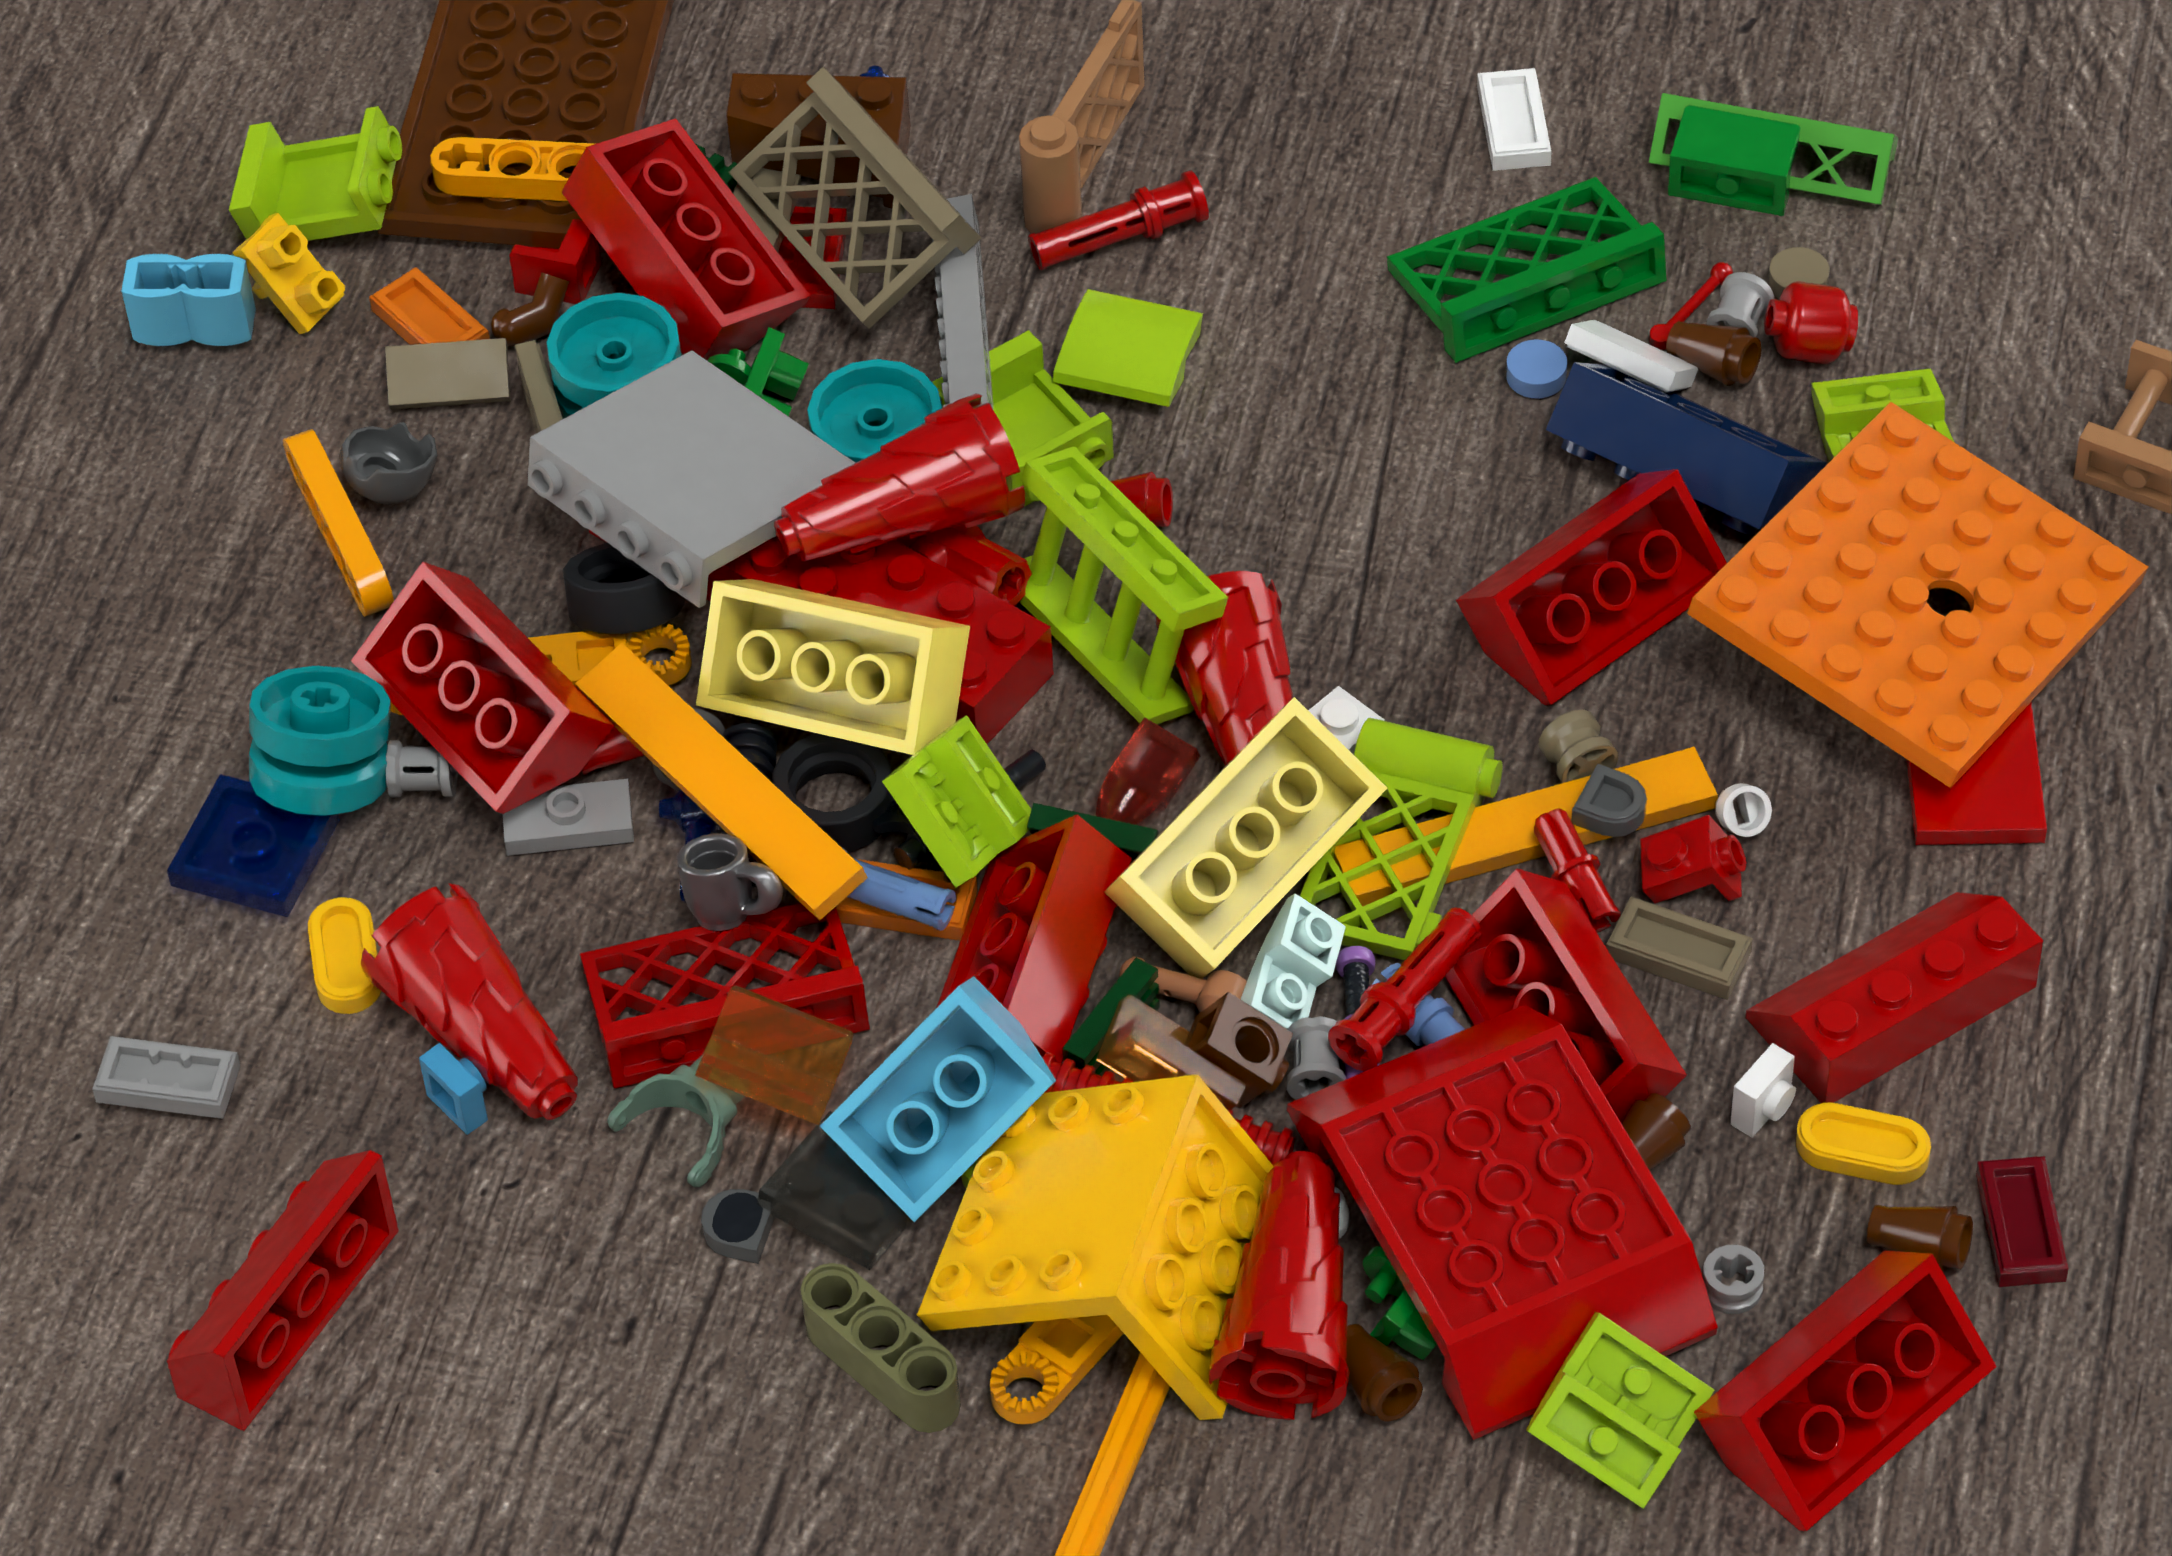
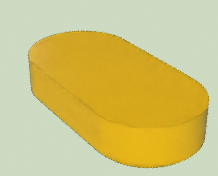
[308,897,381,1014]
[1796,1102,1931,1185]

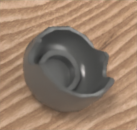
[339,422,438,505]

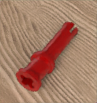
[1028,170,1209,271]
[1328,907,1482,1072]

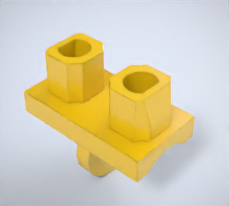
[232,213,345,335]

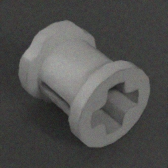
[1706,272,1774,337]
[386,740,458,797]
[1287,1016,1346,1100]

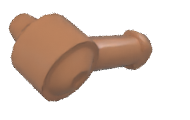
[1119,957,1247,1013]

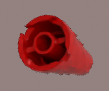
[774,393,1025,561]
[1155,571,1293,766]
[361,883,578,1120]
[1209,1151,1350,1420]

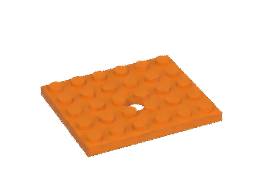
[1687,402,2148,788]

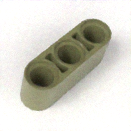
[800,1263,961,1433]

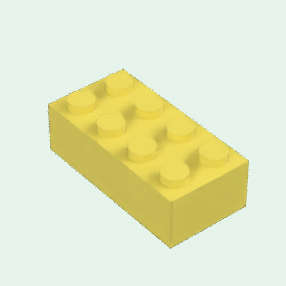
[696,579,970,755]
[1104,697,1387,979]

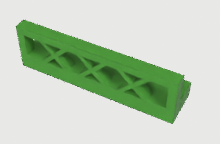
[1649,93,1898,205]

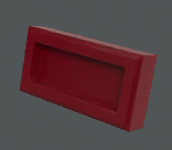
[1976,1156,2069,1287]

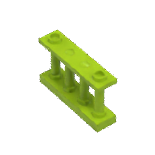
[1019,446,1228,729]

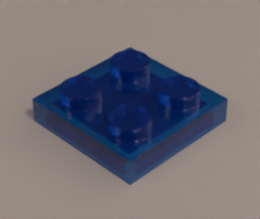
[167,774,340,917]

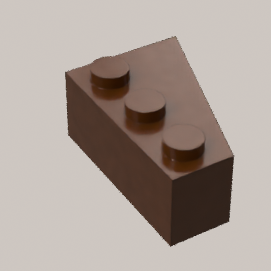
[726,73,911,209]

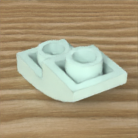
[1241,893,1346,1047]

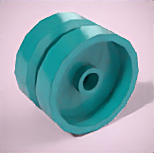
[547,293,681,419]
[807,359,942,463]
[249,666,391,816]

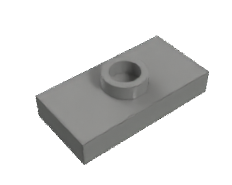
[503,778,634,856]
[92,1036,240,1119]

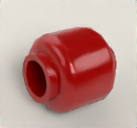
[1764,281,1858,365]

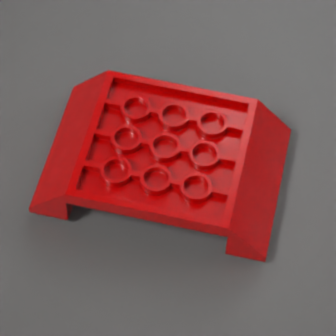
[1287,1005,1718,1440]

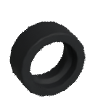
[563,543,685,634]
[772,733,894,853]

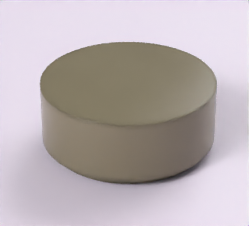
[1768,247,1830,299]

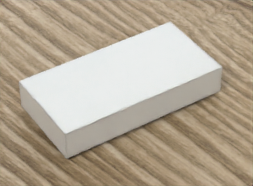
[1477,68,1551,171]
[1564,320,1698,393]

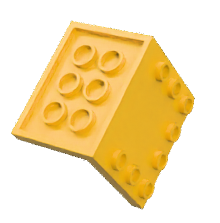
[917,1074,1273,1420]

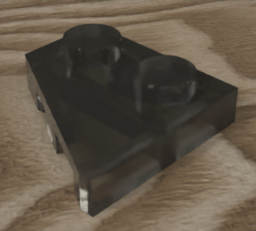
[757,1111,908,1270]

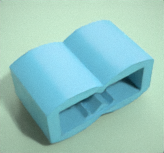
[121,254,256,346]

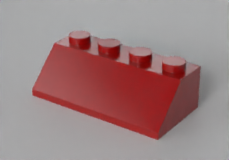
[562,118,811,360]
[1456,469,1727,705]
[351,562,615,814]
[936,814,1132,1063]
[1445,868,1687,1124]
[1745,892,2043,1103]
[167,1150,399,1431]
[1694,1250,1997,1531]

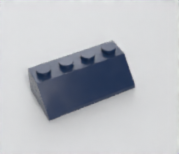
[1546,362,1827,536]

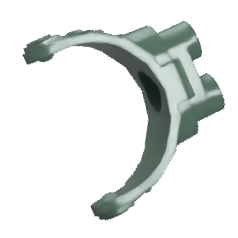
[607,1054,749,1187]

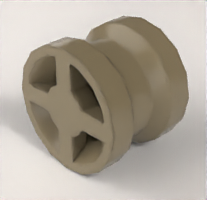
[1539,709,1618,783]

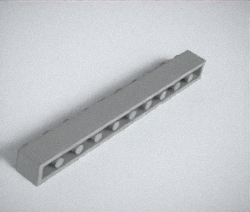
[932,194,994,410]

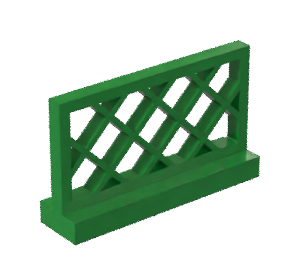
[1387,177,1667,363]

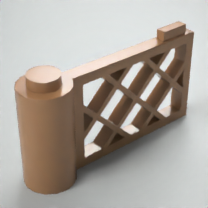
[1019,0,1144,234]

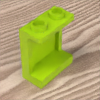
[229,106,402,241]
[932,330,1114,507]

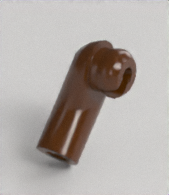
[491,272,569,346]

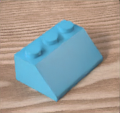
[820,976,1056,1222]

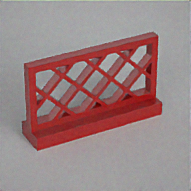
[580,903,870,1089]

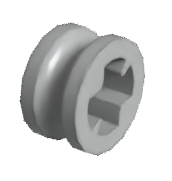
[1703,1245,1764,1314]

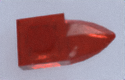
[1096,718,1201,825]

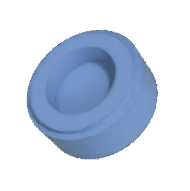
[1506,339,1567,399]

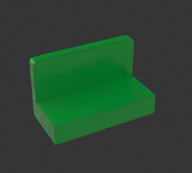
[1668,105,1801,216]

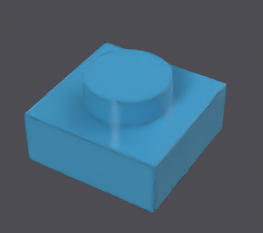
[419,1043,488,1135]

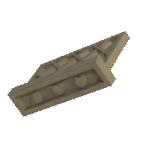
[729,67,981,329]

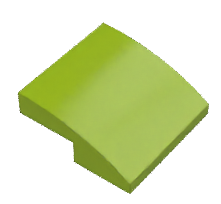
[1052,289,1203,407]
[1811,368,1954,462]
[882,715,1031,888]
[1526,1312,1715,1509]

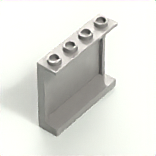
[528,350,855,608]

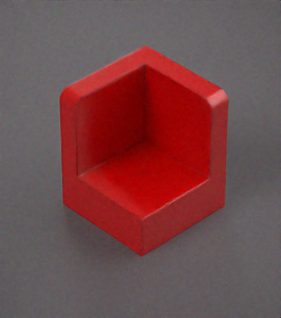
[509,219,601,304]

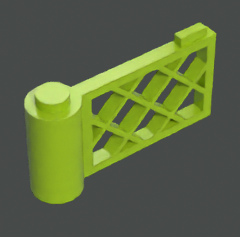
[1300,718,1503,960]

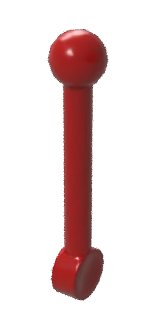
[1650,262,1734,350]

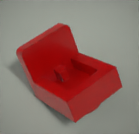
[1640,815,1746,904]

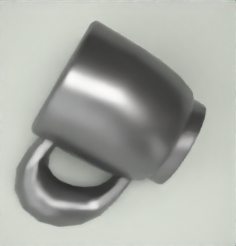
[677,833,784,931]

